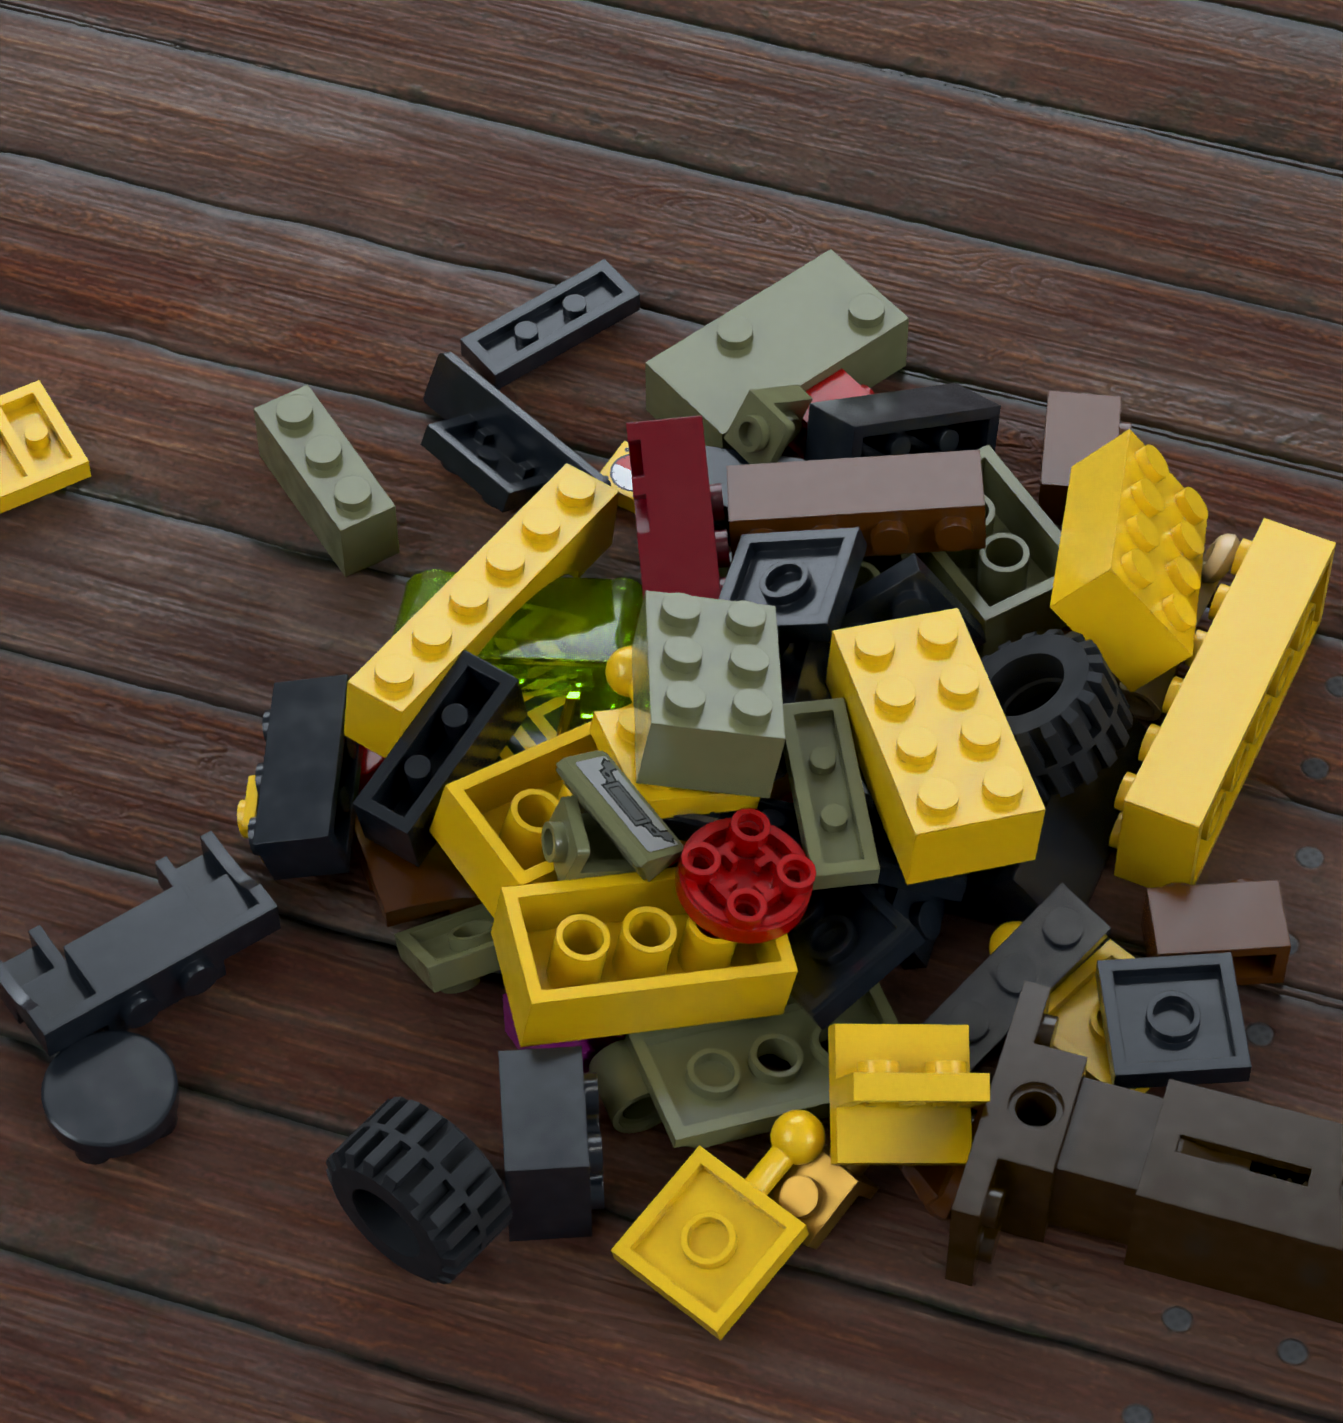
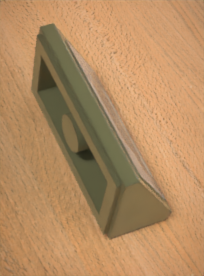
[556,750,684,882]

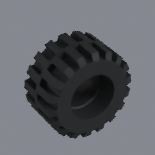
[981,629,1133,802]
[326,1097,513,1284]

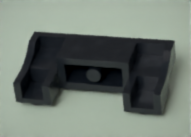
[0,831,281,1057]

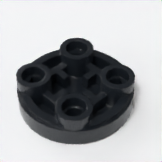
[41,1030,180,1165]

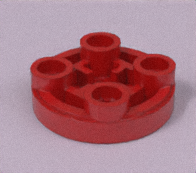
[675,808,816,944]

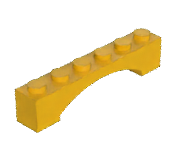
[344,463,619,758]

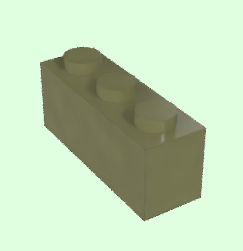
[254,385,400,577]

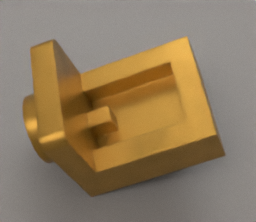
[767,1145,879,1250]

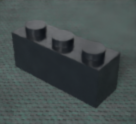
[804,383,1001,461]
[353,650,528,868]
[248,674,364,880]

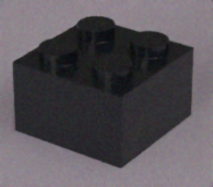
[498,1046,605,1242]

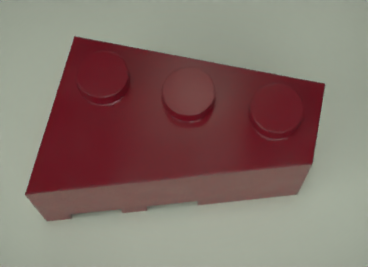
[626,415,730,599]

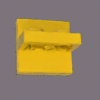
[828,1024,990,1165]

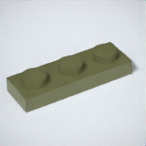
[783,697,880,890]

